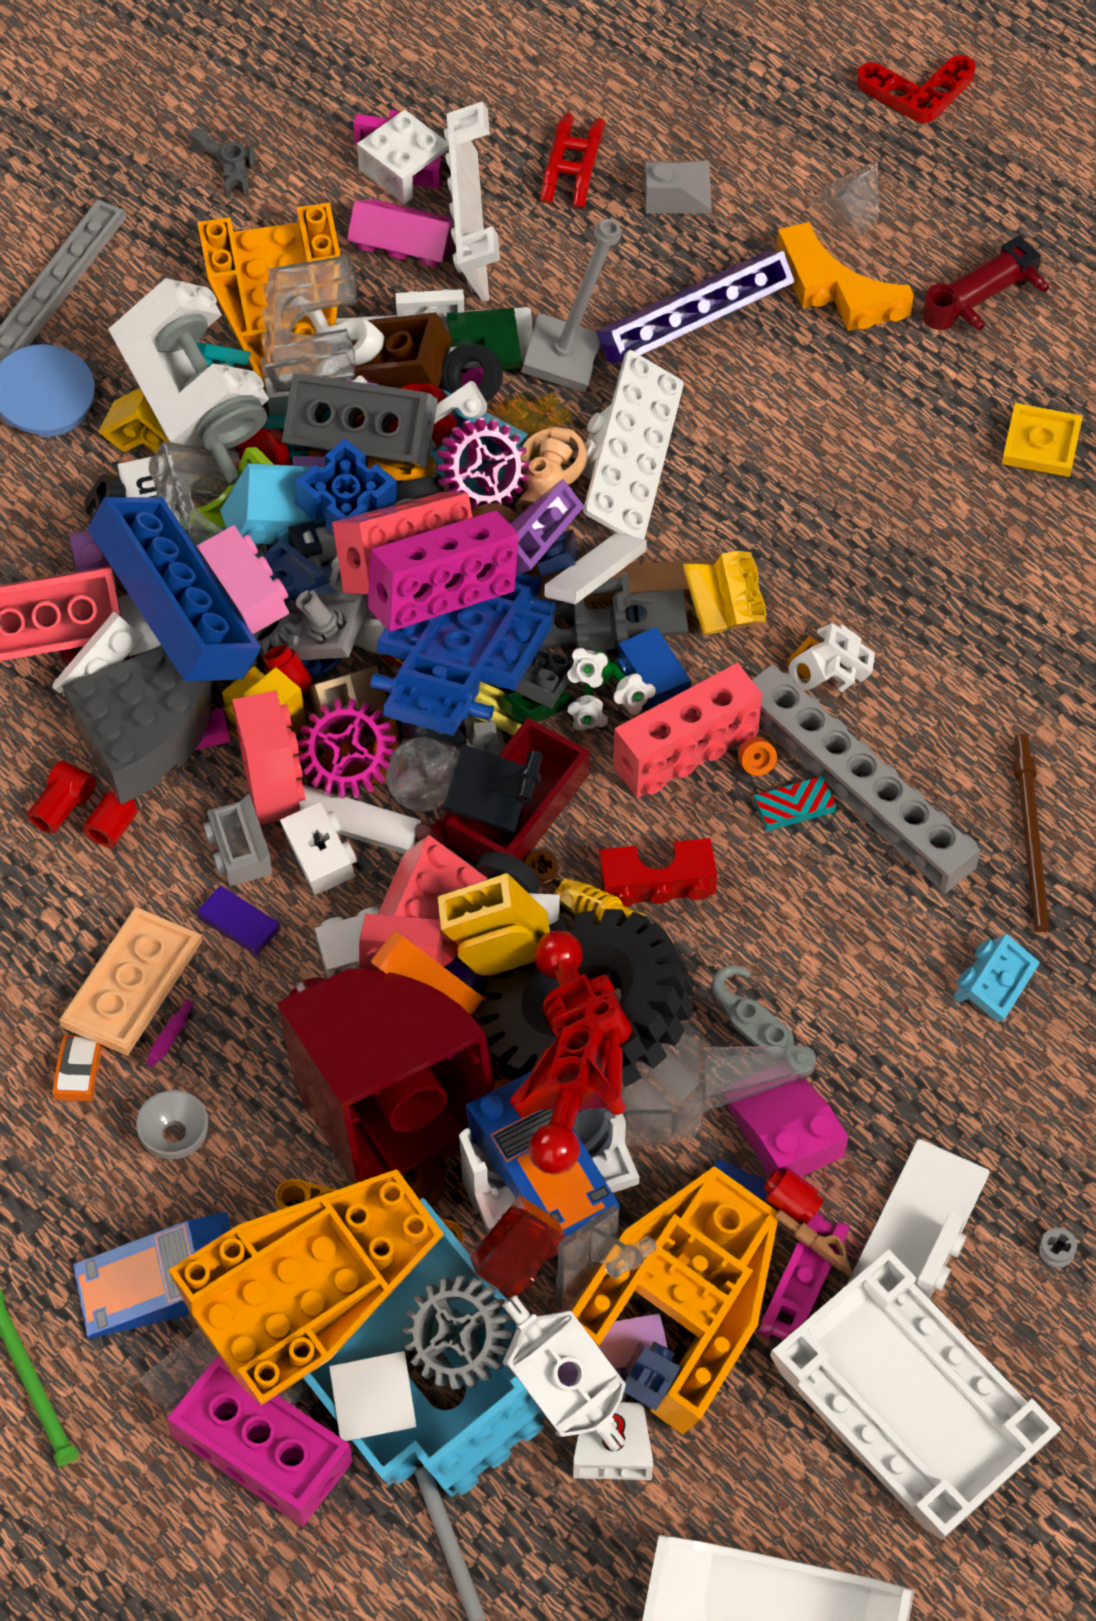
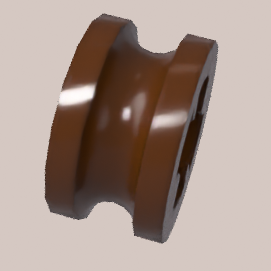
[525,850,558,887]

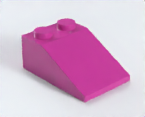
[720,1061,848,1177]

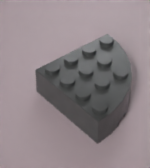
[62,646,213,805]

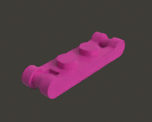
[758,1212,850,1340]

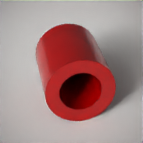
[83,791,138,849]

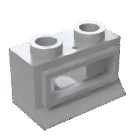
[203,794,272,887]

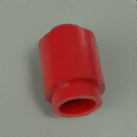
[263,644,312,696]
[762,1167,824,1224]

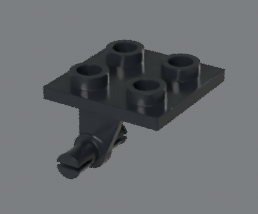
[442,744,544,835]

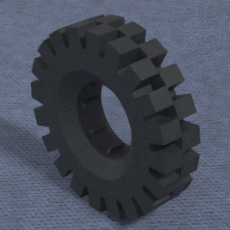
[480,909,694,1088]

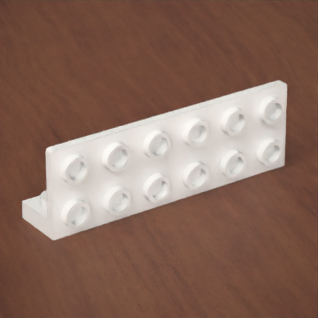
[444,101,500,301]

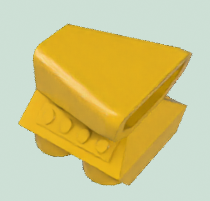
[683,551,766,635]

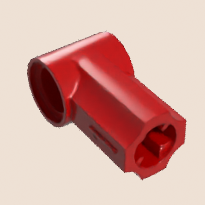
[27,760,96,834]

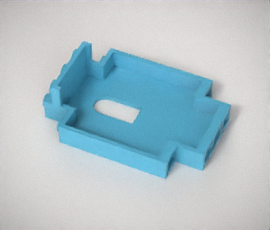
[304,1198,547,1498]

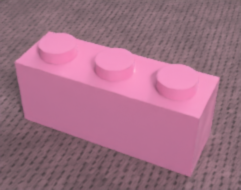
[197,525,290,634]

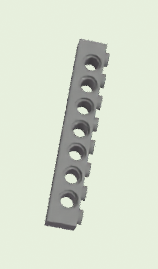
[752,664,980,894]

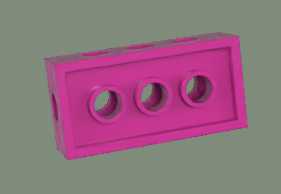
[368,510,519,632]
[167,1355,353,1527]

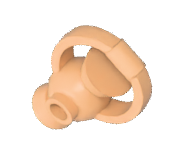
[515,427,587,513]

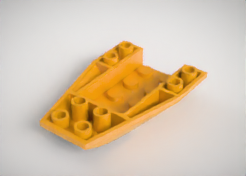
[197,202,341,392]
[169,1169,444,1406]

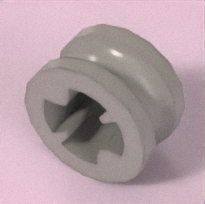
[1039,1228,1077,1268]

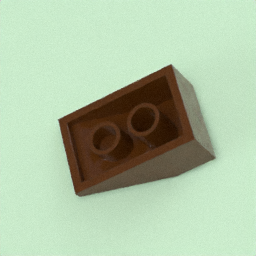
[334,312,452,388]

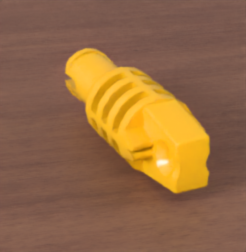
[554,878,646,921]

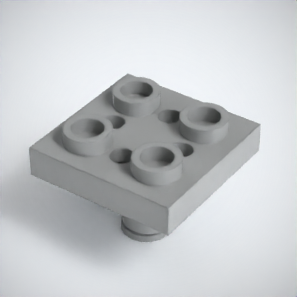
[289,590,368,660]

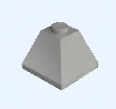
[644,161,711,213]

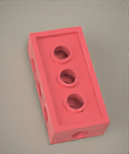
[332,492,472,594]
[613,663,762,798]

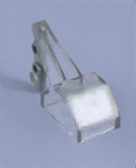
[622,965,816,1147]

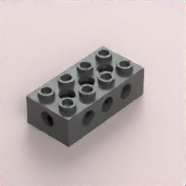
[281,373,438,468]

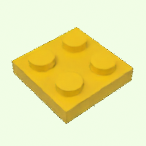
[1002,403,1083,477]

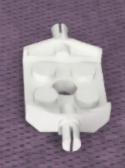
[502,1295,626,1452]

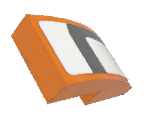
[52,1035,102,1102]

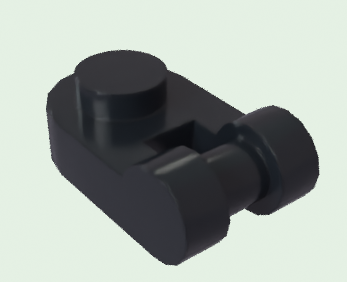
[84,474,126,524]

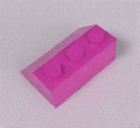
[347,199,455,267]

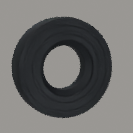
[441,343,503,402]
[394,477,444,505]
[474,851,540,894]

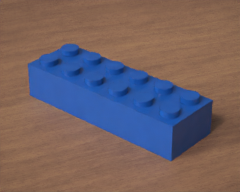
[88,497,261,682]

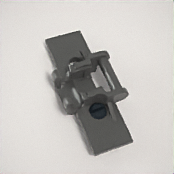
[541,573,688,651]

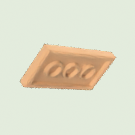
[59,907,202,1056]

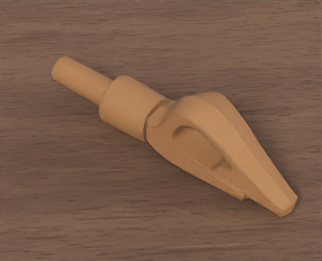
[775,1210,853,1278]

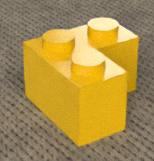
[98,387,192,464]
[222,666,306,736]

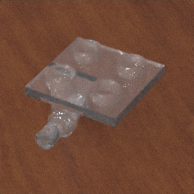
[556,1206,657,1310]

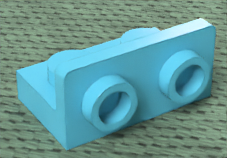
[953,934,1040,1022]

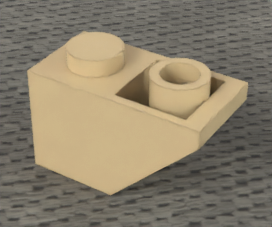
[308,666,387,719]

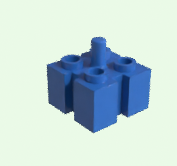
[295,438,397,536]

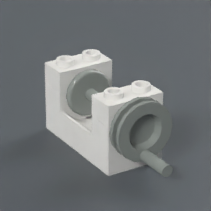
[108,278,269,486]

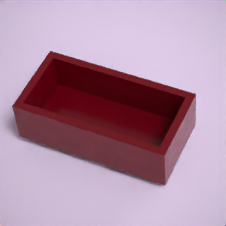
[446,718,590,863]

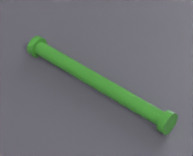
[0,1290,80,1467]

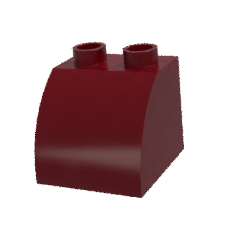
[277,969,494,1184]

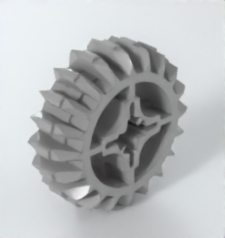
[403,1276,514,1389]

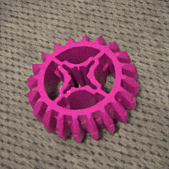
[435,418,530,510]
[297,699,397,799]

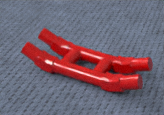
[540,113,606,209]

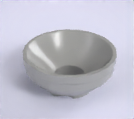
[136,1090,208,1160]

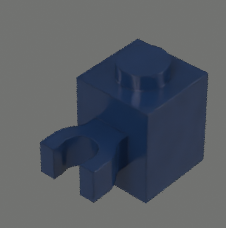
[620,1341,681,1410]

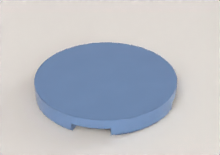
[0,344,95,437]

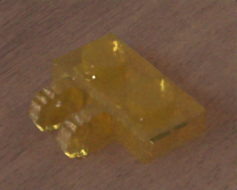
[494,392,572,459]

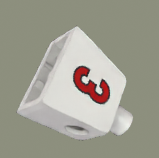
[573,1393,653,1480]

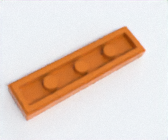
[371,930,484,1015]

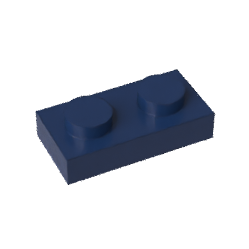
[537,529,578,577]

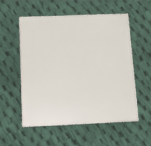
[329,1351,417,1441]

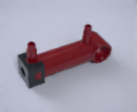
[923,235,1049,331]

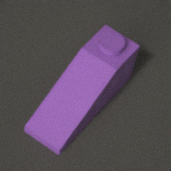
[511,479,584,575]

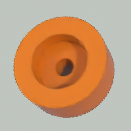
[738,737,777,776]

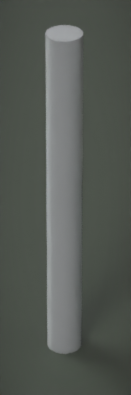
[414,1466,486,1621]

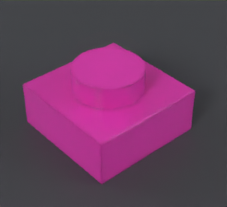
[195,707,231,750]

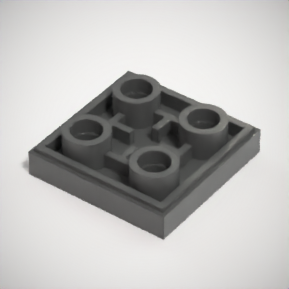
[513,647,573,709]

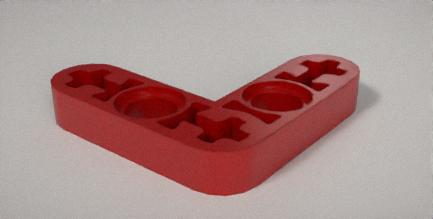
[857,55,976,123]

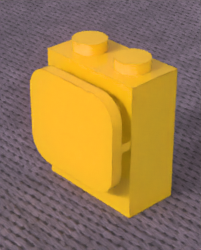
[438,873,550,975]

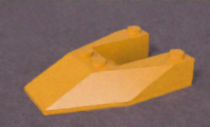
[568,1166,778,1435]

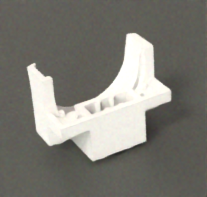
[459,1108,640,1242]

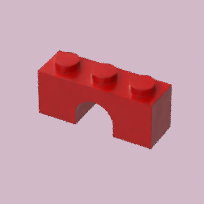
[599,838,717,907]

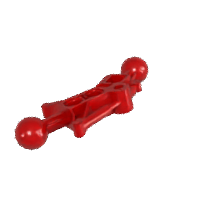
[510,930,632,1175]

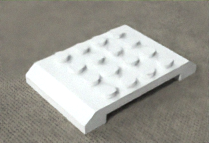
[770,1249,1061,1540]

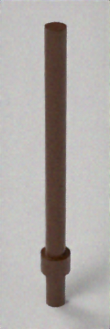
[1013,734,1049,932]

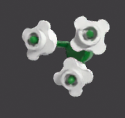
[567,648,656,730]

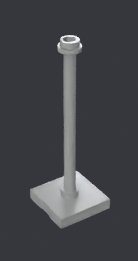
[521,219,621,392]

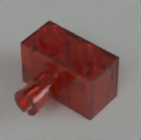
[470,1194,565,1297]

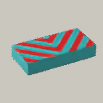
[753,776,836,832]

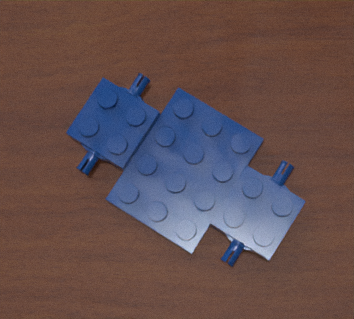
[370,573,556,736]

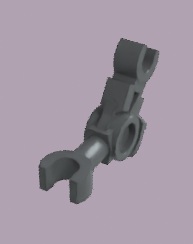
[188,127,256,198]

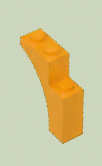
[776,222,914,331]

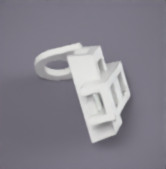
[789,623,875,692]

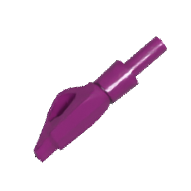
[146,1000,194,1067]

